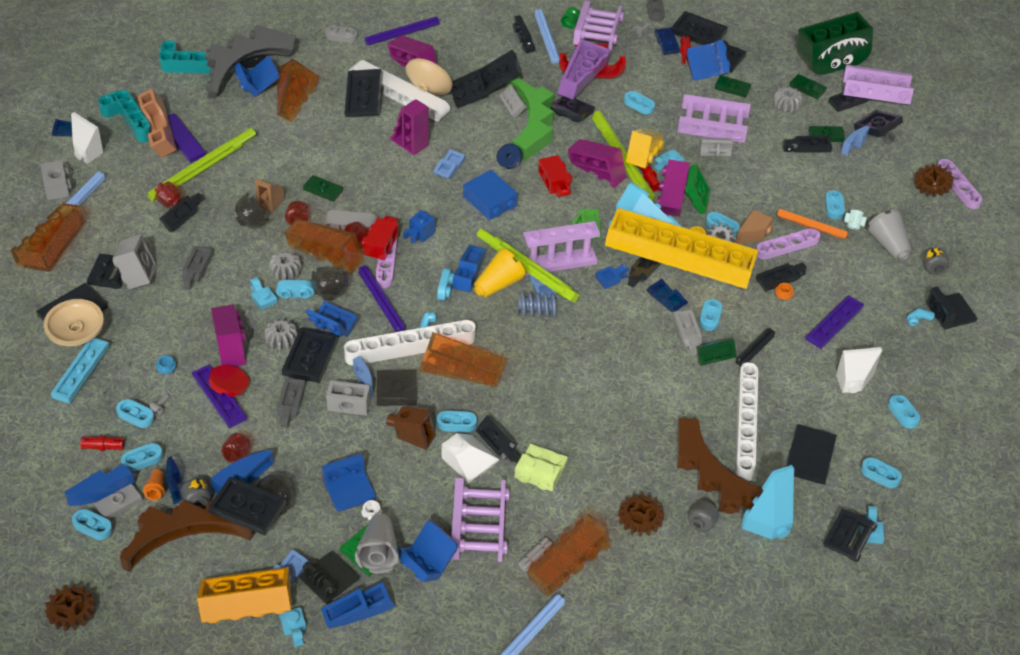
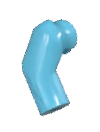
[907,308,935,326]
[420,311,436,328]

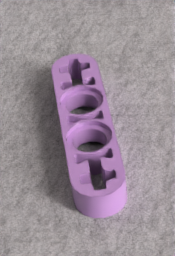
[937,159,982,209]
[756,228,820,259]
[376,239,397,288]

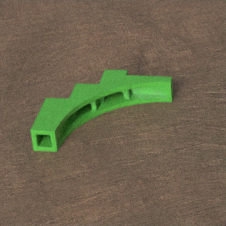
[507,77,554,161]

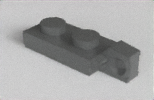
[182,246,213,290]
[277,378,306,428]

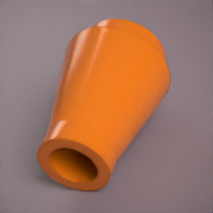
[143,469,164,501]

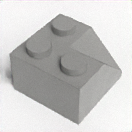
[113,234,157,290]

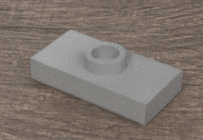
[499,85,527,118]
[94,483,143,520]

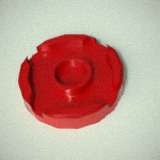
[208,365,249,397]

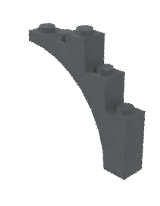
[205,25,295,99]

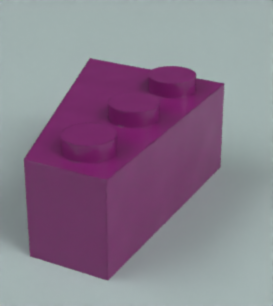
[387,35,437,67]
[390,99,429,155]
[568,139,627,188]
[657,159,689,217]
[211,304,246,367]

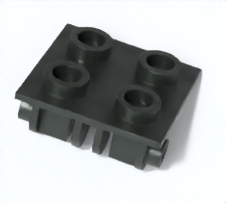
[298,551,360,605]

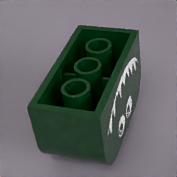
[798,12,873,75]

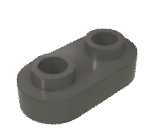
[647,0,665,22]

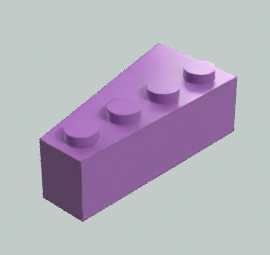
[557,39,611,99]

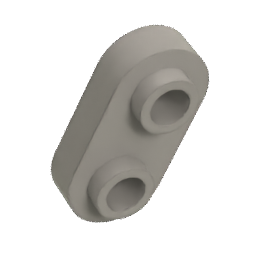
[325,25,357,42]

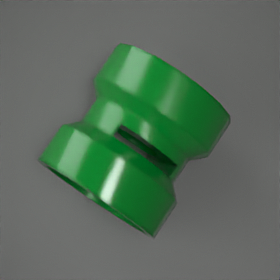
[560,7,580,29]

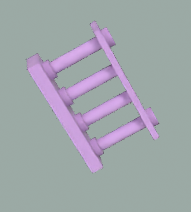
[573,1,624,50]
[843,65,914,104]
[677,94,751,143]
[523,221,600,276]
[452,478,509,562]

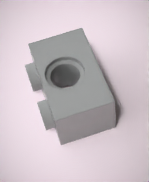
[40,160,72,200]
[326,380,371,416]

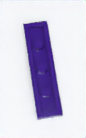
[167,113,206,163]
[805,295,864,349]
[192,365,247,429]

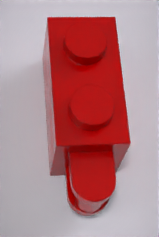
[538,155,572,198]
[362,215,399,261]

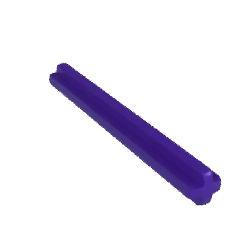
[364,16,440,45]
[358,265,406,332]

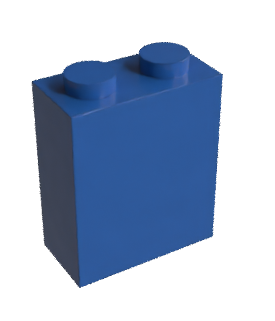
[463,170,518,220]

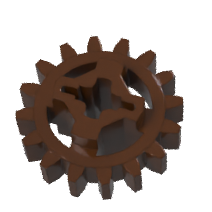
[914,163,954,197]
[618,493,665,536]
[45,584,95,631]

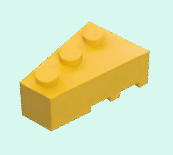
[626,128,665,168]

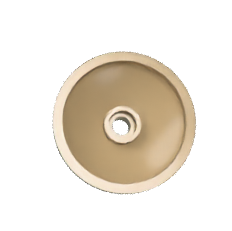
[405,58,453,96]
[44,299,104,346]

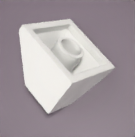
[71,112,103,164]
[836,347,882,393]
[442,433,499,483]

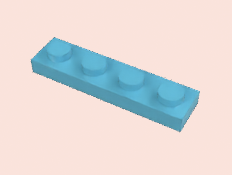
[51,338,109,404]

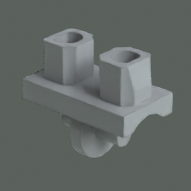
[700,138,733,158]

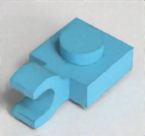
[653,149,685,171]
[250,277,277,310]
[860,506,884,544]
[279,607,306,647]

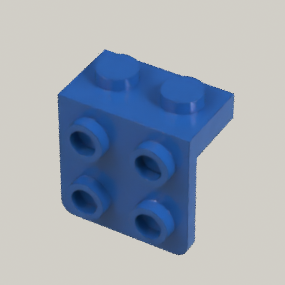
[686,40,730,80]
[234,56,280,97]
[305,301,358,337]
[322,453,375,512]
[398,521,458,582]

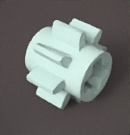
[844,210,867,230]

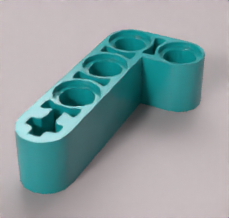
[159,40,210,74]
[98,90,151,142]

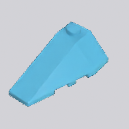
[615,182,682,227]
[741,465,794,539]

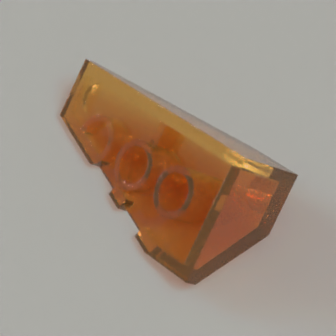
[277,59,319,122]

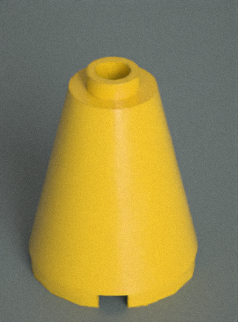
[474,248,526,298]

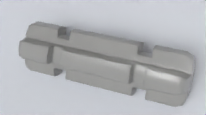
[518,537,552,572]

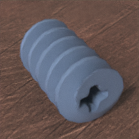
[518,292,557,318]

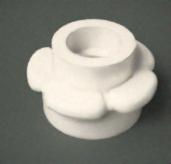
[361,500,382,520]

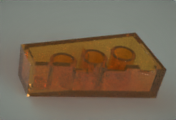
[10,203,85,272]
[284,219,364,275]
[418,332,506,387]
[527,514,611,597]

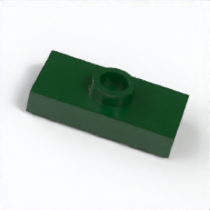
[789,74,827,100]
[714,75,751,98]
[808,126,845,142]
[303,175,343,202]
[696,338,737,366]

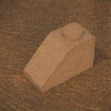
[255,179,284,213]
[736,210,774,244]

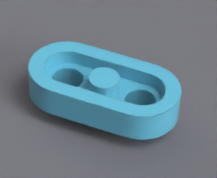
[624,91,655,114]
[825,190,845,219]
[706,212,740,237]
[437,268,454,301]
[276,280,314,299]
[699,299,722,331]
[888,395,920,429]
[116,399,154,428]
[437,411,477,432]
[121,443,163,472]
[861,458,902,488]
[72,509,112,540]

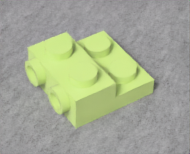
[514,443,568,491]

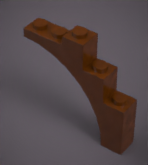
[677,418,763,514]
[119,494,256,572]

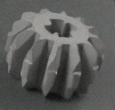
[773,86,802,113]
[706,222,736,242]
[269,251,302,280]
[264,319,297,351]

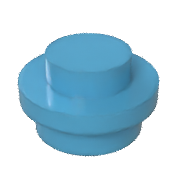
[156,355,176,374]

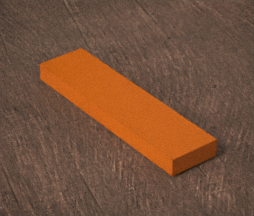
[777,209,849,240]

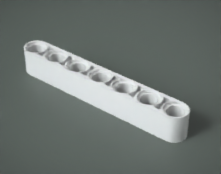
[349,60,450,122]
[344,320,475,365]
[735,362,758,482]

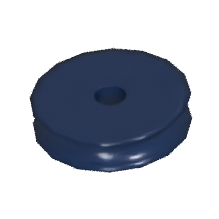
[496,143,522,169]

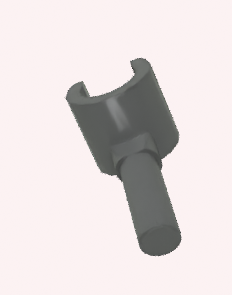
[881,132,896,145]

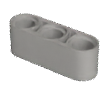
[323,210,378,237]

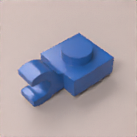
[595,264,629,289]

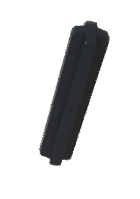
[736,328,775,367]

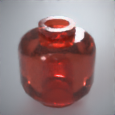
[154,181,182,208]
[285,201,310,228]
[344,222,369,249]
[221,433,252,463]

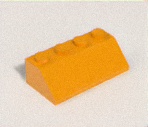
[197,567,292,623]

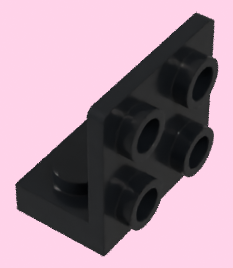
[926,286,978,330]

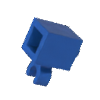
[403,210,435,243]

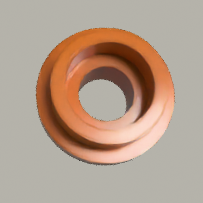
[775,283,794,300]

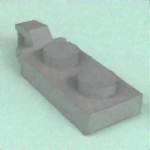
[673,309,702,356]

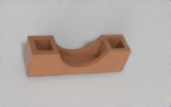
[137,89,177,158]

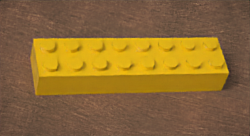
[605,208,759,289]

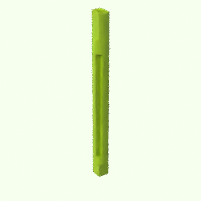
[592,111,655,201]
[147,128,256,202]
[477,228,580,303]

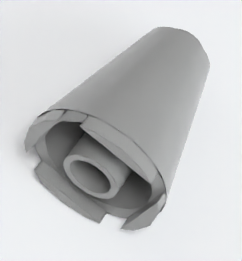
[867,209,912,261]
[355,514,399,573]

